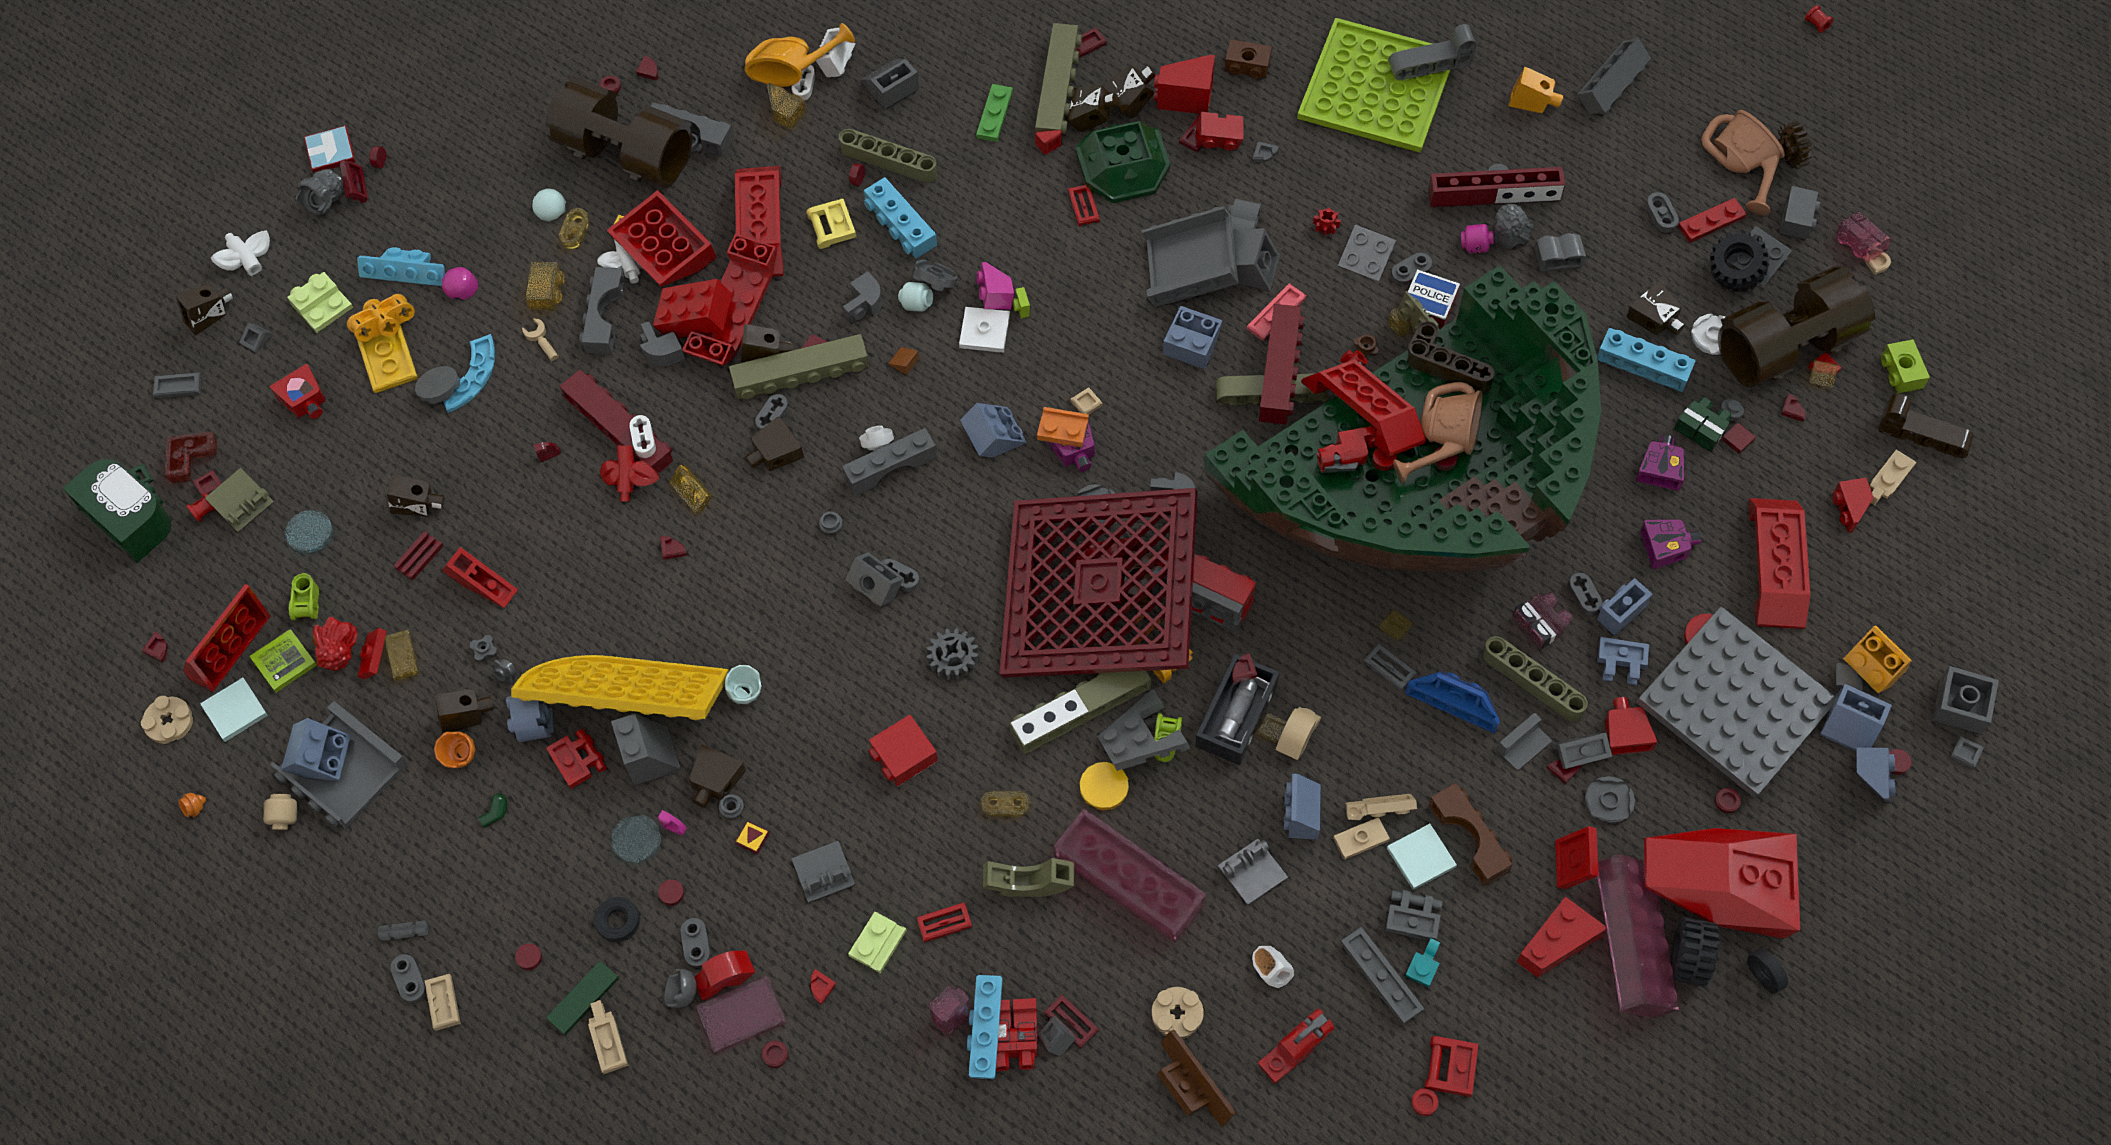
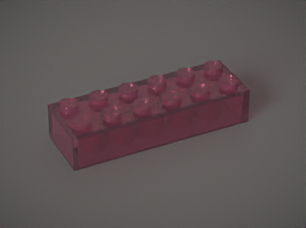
[1054,809,1206,943]
[1598,854,1679,1018]

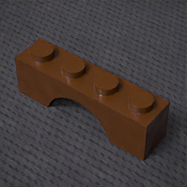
[1429,783,1513,886]

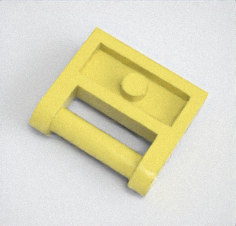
[806,199,856,249]

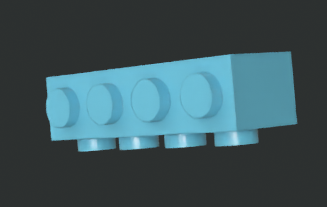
[864,177,937,259]
[1597,328,1696,392]

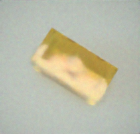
[525,262,564,311]

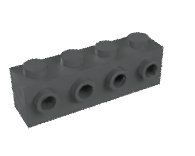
[1577,38,1651,114]

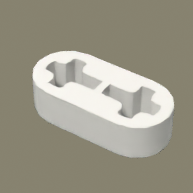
[792,65,815,101]
[630,415,656,458]

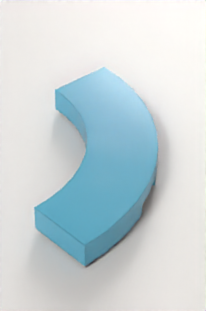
[443,334,495,413]

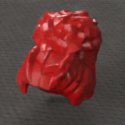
[313,617,358,671]

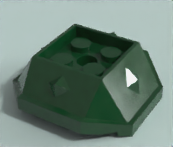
[1075,121,1170,203]

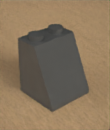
[1233,228,1280,291]
[611,713,681,786]

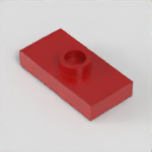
[357,628,386,679]

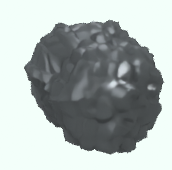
[296,169,344,215]
[1493,204,1534,249]

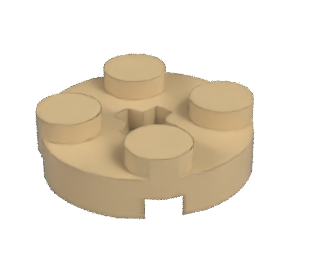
[141,696,193,744]
[1152,987,1203,1039]

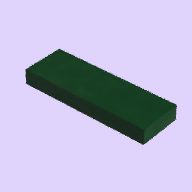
[546,961,619,1036]

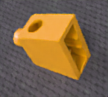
[1508,67,1563,113]

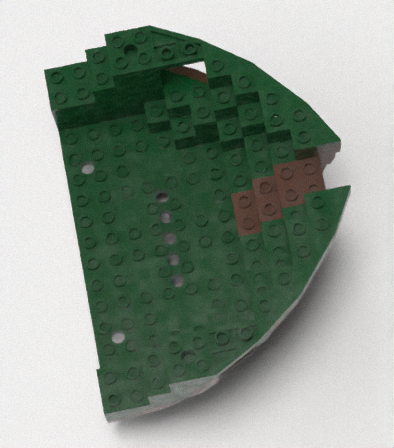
[1204,265,1601,573]

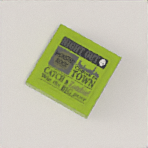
[250,629,317,693]

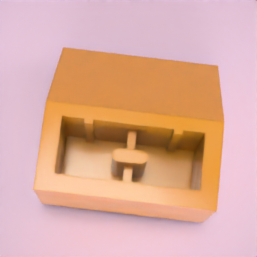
[1843,625,1912,694]

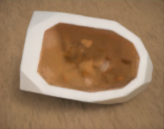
[1252,946,1294,988]

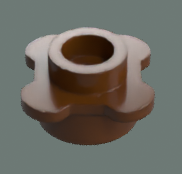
[1354,334,1379,356]

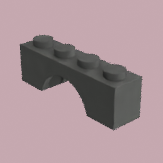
[651,102,733,157]
[579,267,625,354]
[842,428,937,496]

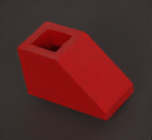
[1832,478,1874,533]

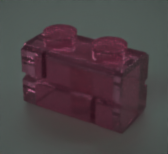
[1836,211,1891,263]
[929,986,970,1036]

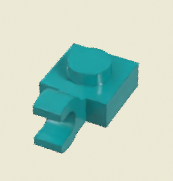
[1405,939,1440,988]

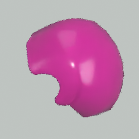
[441,267,478,300]

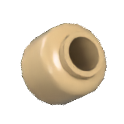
[263,794,297,830]

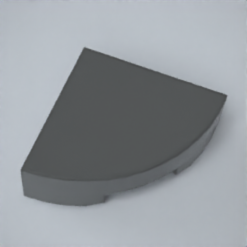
[1252,142,1279,162]

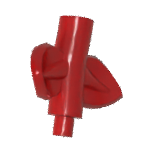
[600,445,660,501]

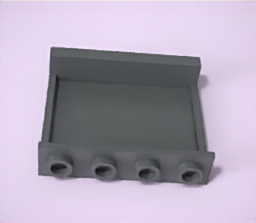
[1141,206,1239,307]
[270,701,408,829]

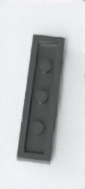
[1340,927,1424,1026]

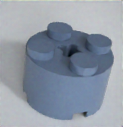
[506,696,554,742]

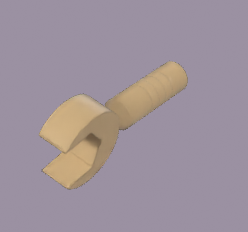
[522,319,559,361]

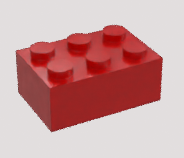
[653,279,732,339]

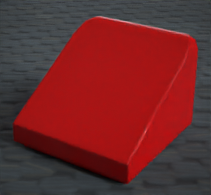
[1035,130,1062,155]

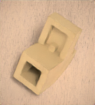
[1275,707,1321,760]

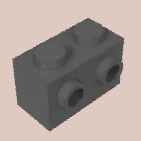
[1779,186,1820,240]

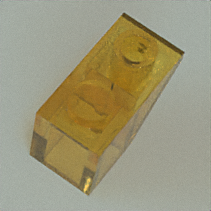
[767,83,806,130]

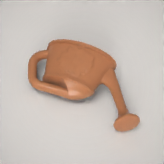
[1701,110,1785,216]
[1393,382,1482,484]

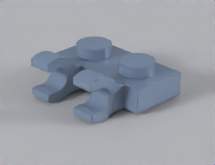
[1597,637,1649,686]

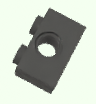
[845,552,904,606]

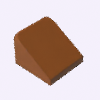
[888,347,919,375]

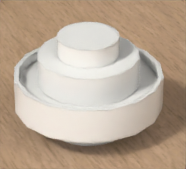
[859,426,894,452]

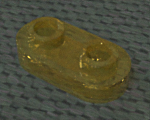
[559,208,589,249]
[981,791,1030,817]

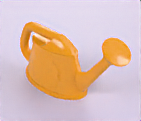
[745,23,855,87]

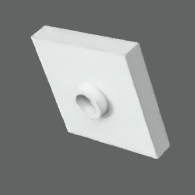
[959,307,1010,353]

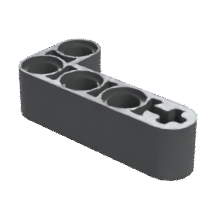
[1388,24,1477,80]

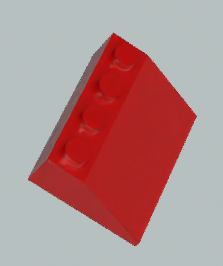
[607,190,717,287]
[183,584,271,692]

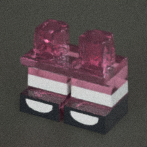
[1512,592,1573,650]

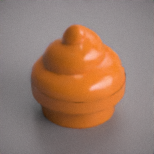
[178,793,206,817]

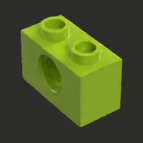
[1881,340,1930,393]

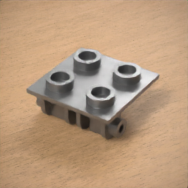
[1338,225,1396,281]
[1218,839,1288,905]

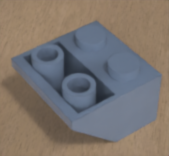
[1163,306,1222,369]
[960,403,1027,457]
[1820,684,1892,752]
[281,718,351,781]
[1857,748,1895,802]
[1284,774,1321,839]

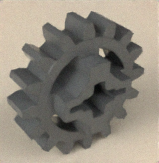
[927,628,978,680]

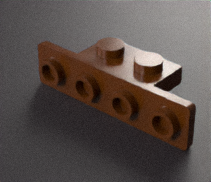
[1157,1029,1235,1127]

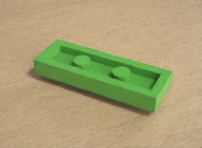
[976,84,1013,142]

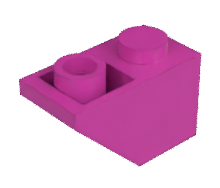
[976,262,1014,310]

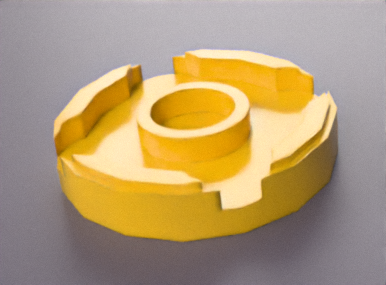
[1080,762,1129,810]

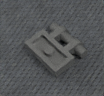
[1385,890,1443,941]

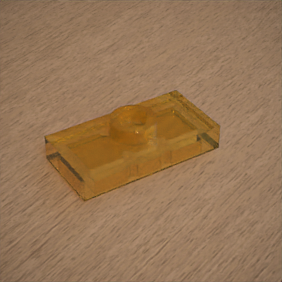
[385,630,419,681]

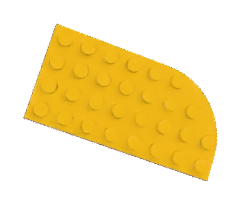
[511,655,728,720]

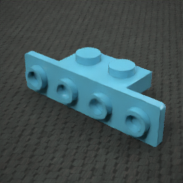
[357,247,445,286]
[967,975,1002,1079]

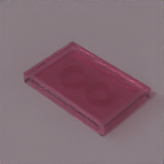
[696,976,787,1054]

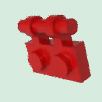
[546,729,607,789]

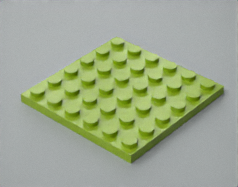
[1297,18,1451,153]

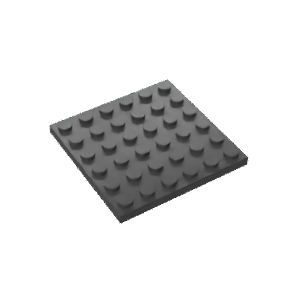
[1636,607,1836,798]

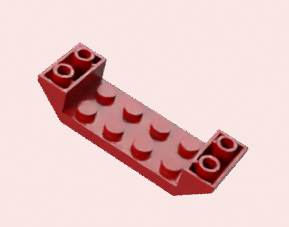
[735,166,784,277]
[682,233,777,366]
[1301,359,1426,457]
[1749,498,1810,629]

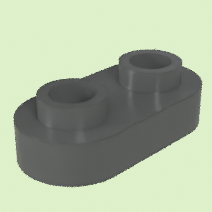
[1646,192,1679,233]
[1391,253,1432,285]
[680,918,711,968]
[390,954,426,1003]

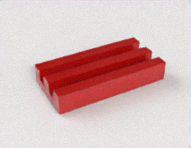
[1068,185,1100,226]
[917,902,972,943]

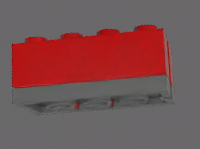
[1152,553,1256,633]

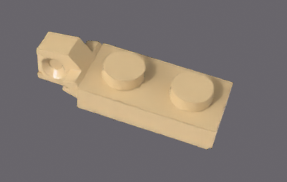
[1870,450,1916,505]
[1345,794,1417,820]
[588,1000,629,1074]

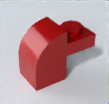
[694,950,756,1000]

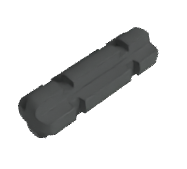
[378,920,429,941]

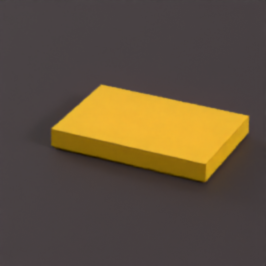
[357,325,418,393]

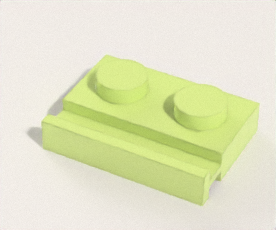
[848,912,907,973]

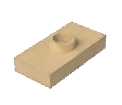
[1333,817,1390,860]
[425,974,461,1031]

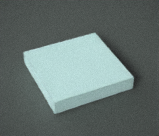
[200,678,268,742]
[1387,824,1457,890]

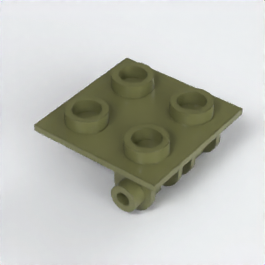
[1398,291,1439,337]
[205,468,274,532]

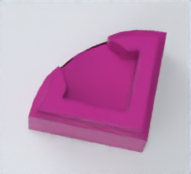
[658,810,687,836]

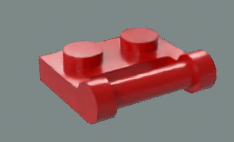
[1424,1036,1478,1097]

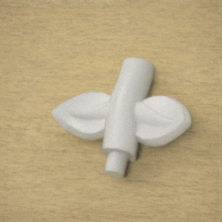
[211,230,270,276]
[597,239,643,283]

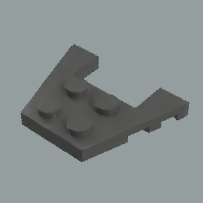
[1097,689,1190,771]

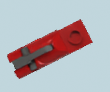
[1317,426,1377,473]
[1258,1009,1335,1084]

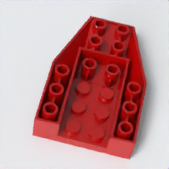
[1644,828,1800,939]

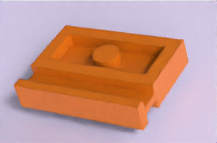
[1037,407,1089,447]

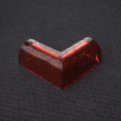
[165,431,217,483]

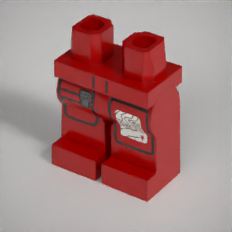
[996,998,1037,1071]

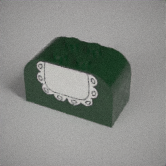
[63,459,171,563]

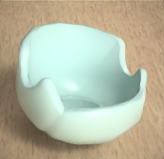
[532,188,566,221]
[725,665,762,704]

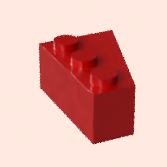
[1517,897,1608,978]

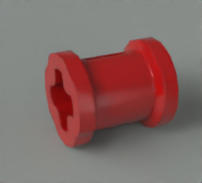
[1805,5,1834,33]
[186,492,216,522]

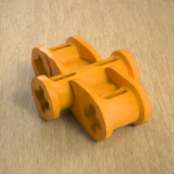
[347,294,415,342]

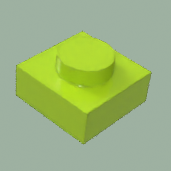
[1012,287,1030,318]

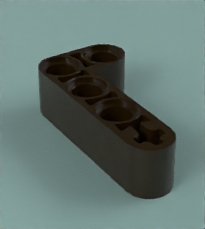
[1407,321,1495,393]
[1878,394,1974,458]

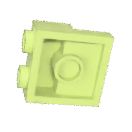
[287,272,353,333]

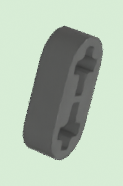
[755,394,788,431]
[881,559,920,592]
[1568,573,1602,616]

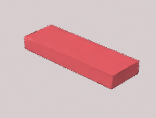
[1247,284,1306,341]

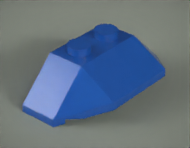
[1405,671,1500,734]

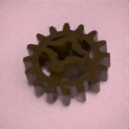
[1778,120,1812,169]

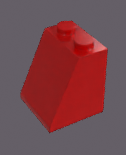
[1154,55,1215,114]

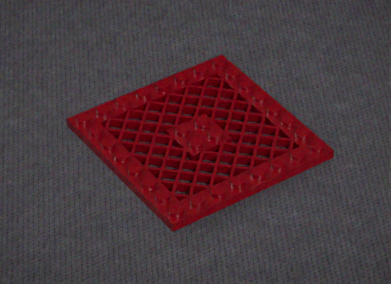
[999,488,1198,678]

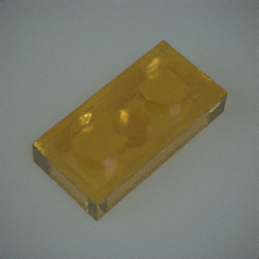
[669,465,712,513]

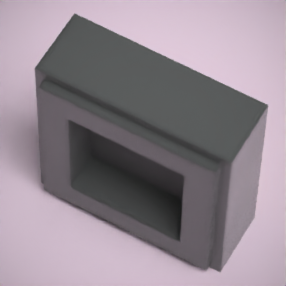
[1950,736,1984,769]

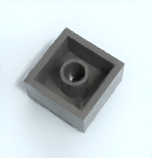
[1932,666,1999,734]

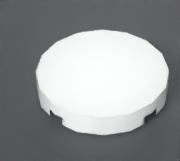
[1691,314,1725,355]

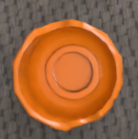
[434,732,476,768]

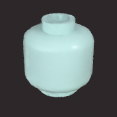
[898,282,933,312]

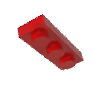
[1678,198,1747,243]

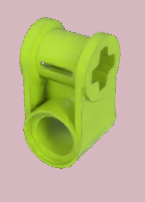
[289,573,319,620]
[1154,713,1183,762]

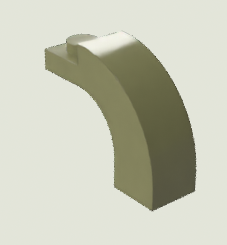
[983,858,1074,897]

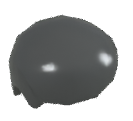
[664,969,697,1008]

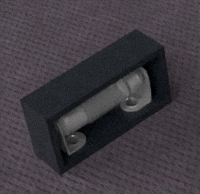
[1195,654,1280,765]

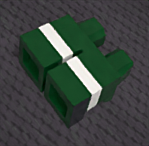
[1674,397,1731,452]

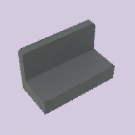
[1497,713,1552,770]
[1551,733,1612,769]

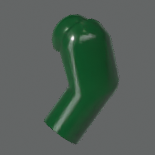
[478,793,508,828]

